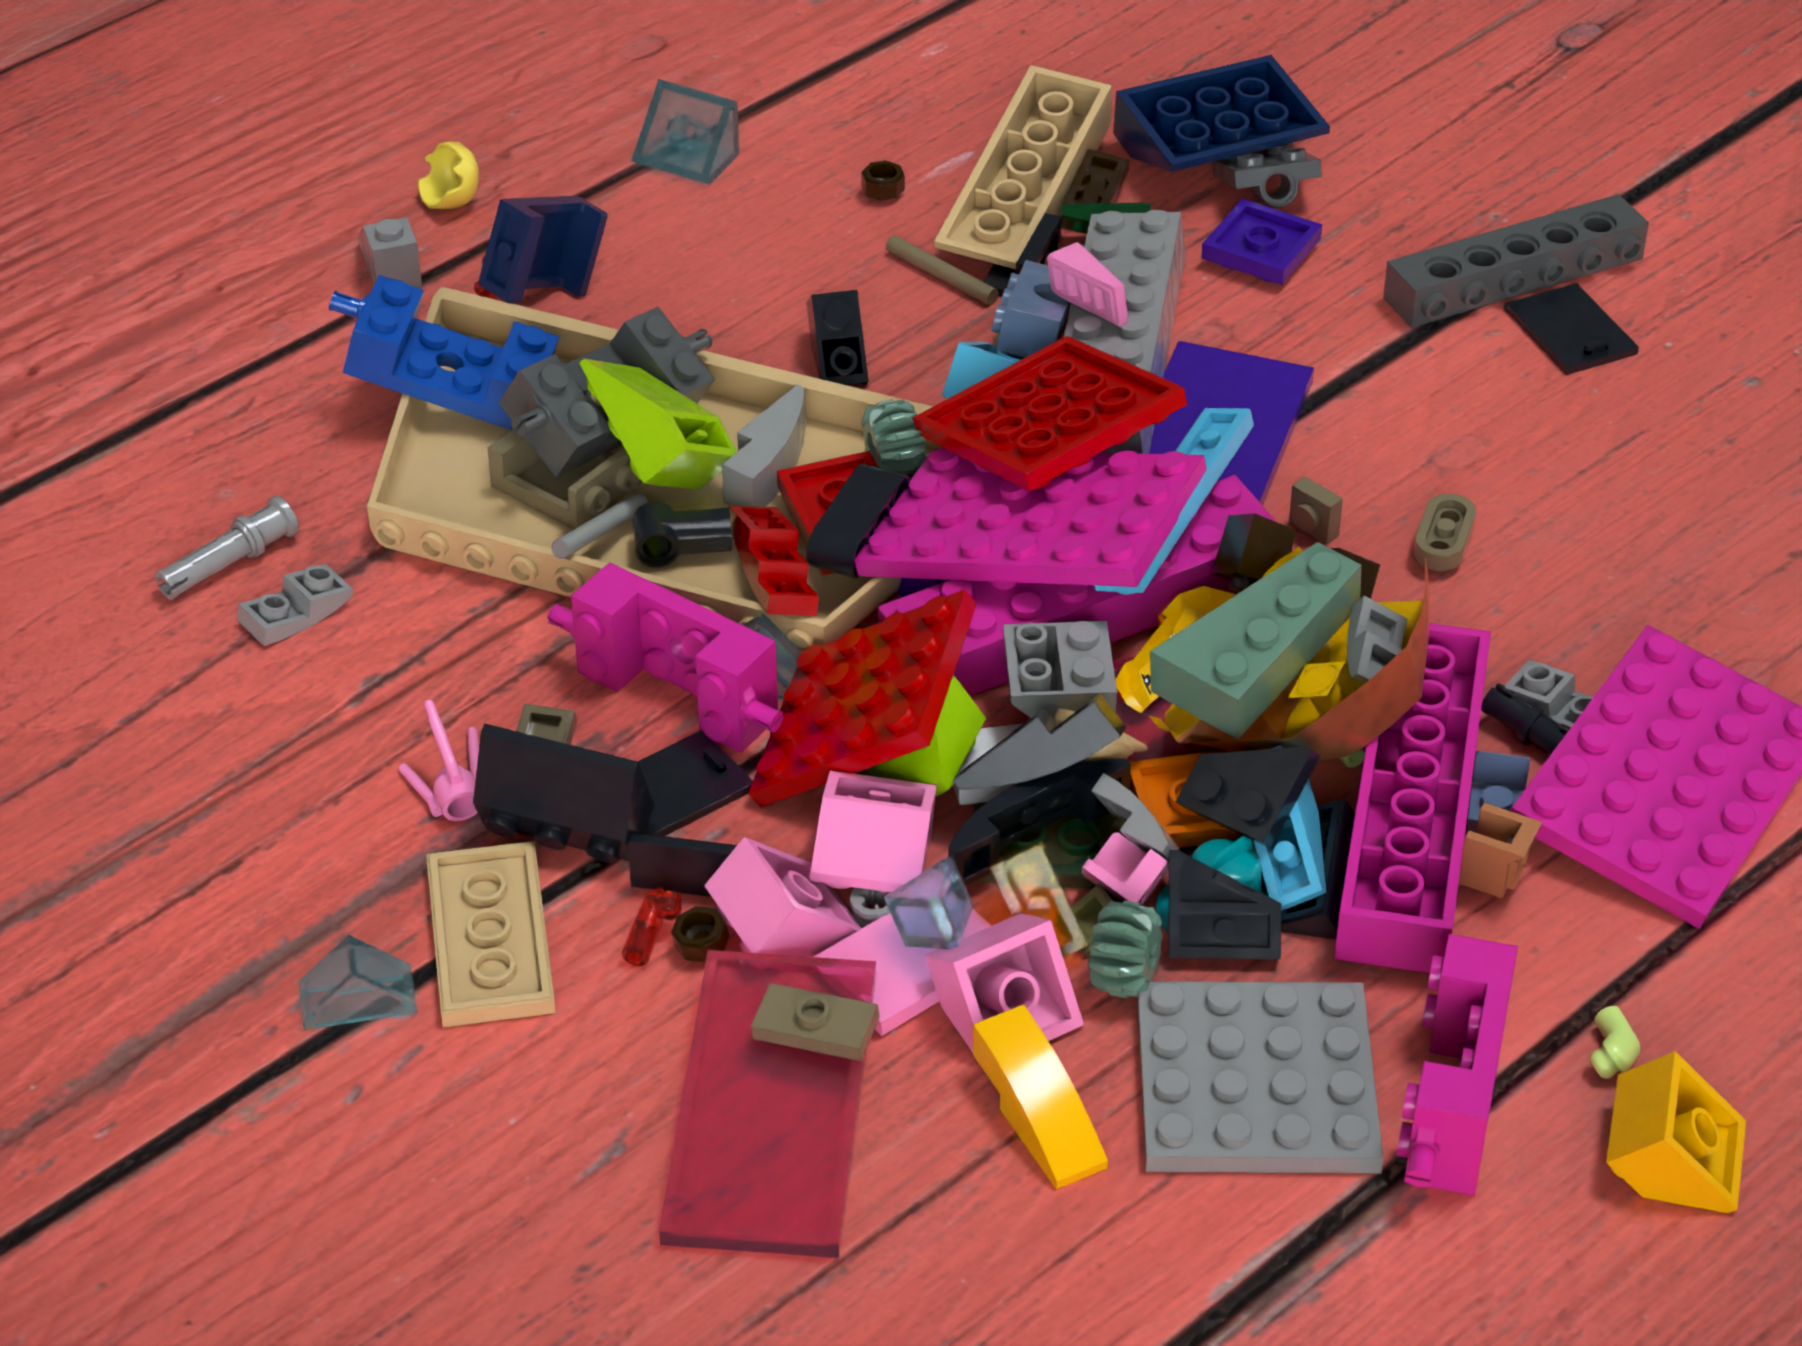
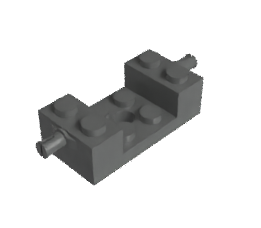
[498,307,715,477]

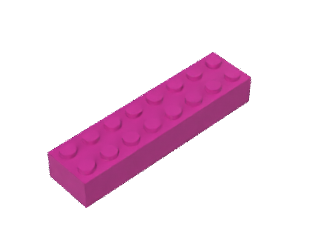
[878,475,1276,696]
[1334,623,1491,973]

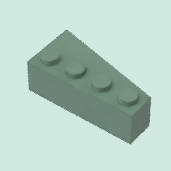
[1150,542,1362,740]

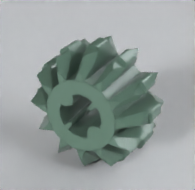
[861,399,927,480]
[1088,900,1163,998]

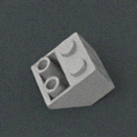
[1003,621,1117,719]

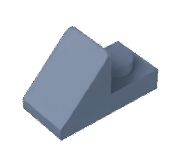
[1466,751,1530,834]

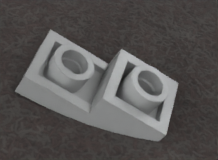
[237,564,353,646]
[1505,659,1593,730]

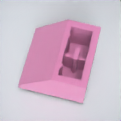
[810,770,937,897]

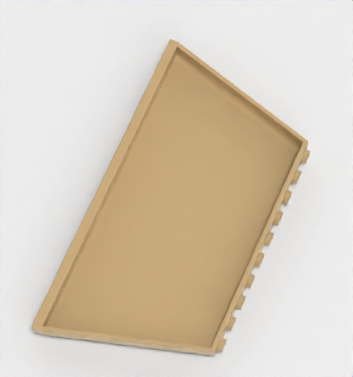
[367,286,942,658]

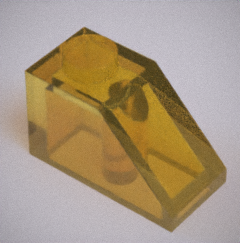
[990,840,1088,957]

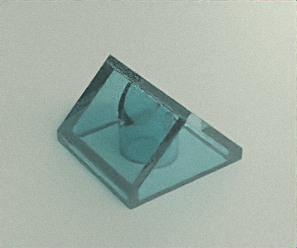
[631,79,739,185]

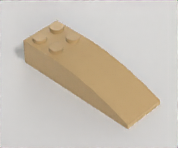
[934,65,1112,269]

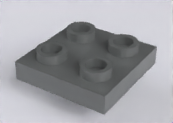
[1213,142,1322,207]

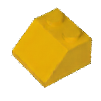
[1606,1051,1746,1214]

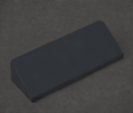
[1281,798,1355,939]

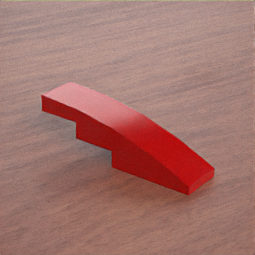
[729,505,819,616]

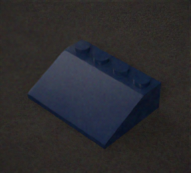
[1113,55,1330,172]

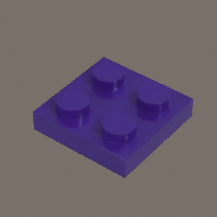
[1201,199,1323,285]

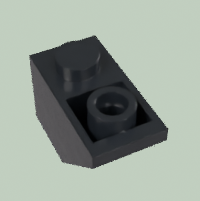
[806,290,869,385]

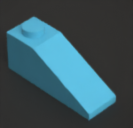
[1254,745,1326,911]

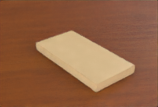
[426,841,556,1027]

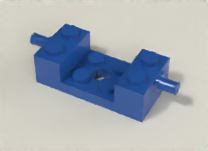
[329,275,560,430]

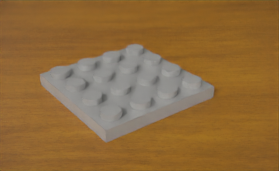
[1137,981,1383,1173]

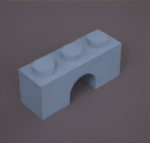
[991,260,1071,358]

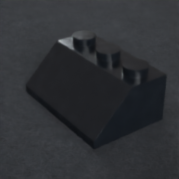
[473,723,654,863]

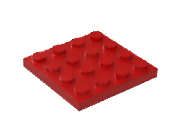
[913,336,1187,491]
[748,589,977,808]

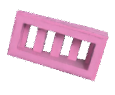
[1047,242,1128,327]

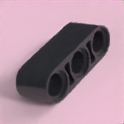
[806,463,910,579]

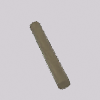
[886,235,999,306]

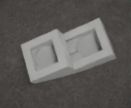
[1347,596,1408,684]
[1091,773,1180,861]

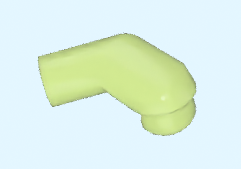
[1590,1006,1640,1079]

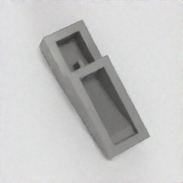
[722,385,806,507]

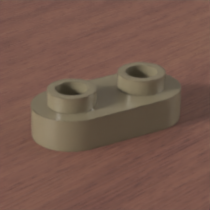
[1414,494,1476,572]

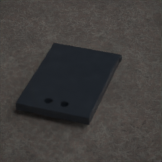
[1504,283,1639,375]
[638,730,753,836]

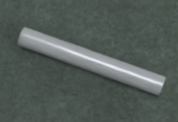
[552,493,648,559]

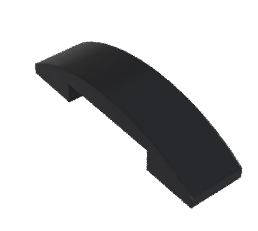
[948,758,1131,892]

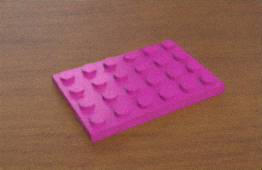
[854,448,1207,587]
[1510,624,1802,929]

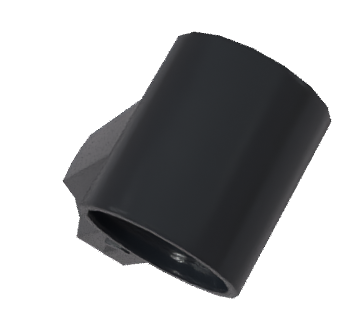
[632,502,732,568]

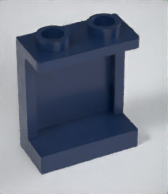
[478,196,608,303]

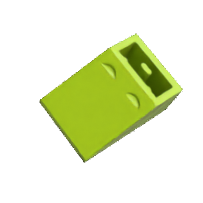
[579,359,737,490]

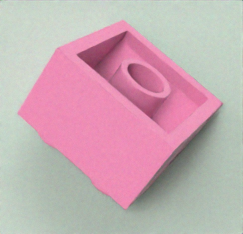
[704,837,862,970]
[925,913,1084,1053]

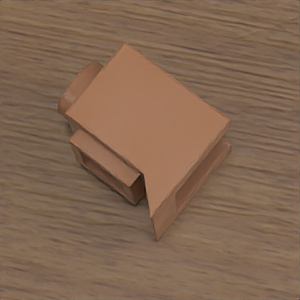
[1459,803,1542,898]

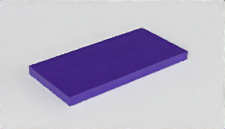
[1149,341,1314,506]

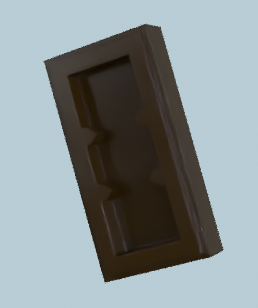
[1059,149,1129,213]

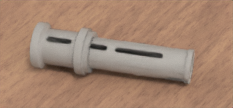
[154,496,299,600]

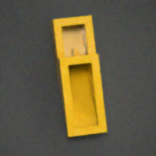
[973,1004,1108,1190]

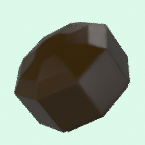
[861,160,905,200]
[671,906,730,962]

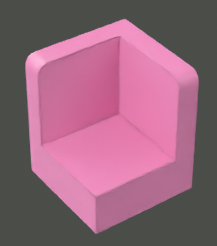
[1082,832,1168,906]

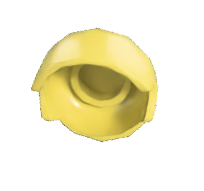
[417,142,479,209]

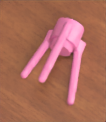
[399,700,479,822]

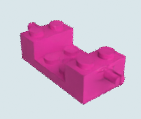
[547,562,784,753]
[1396,934,1518,1196]

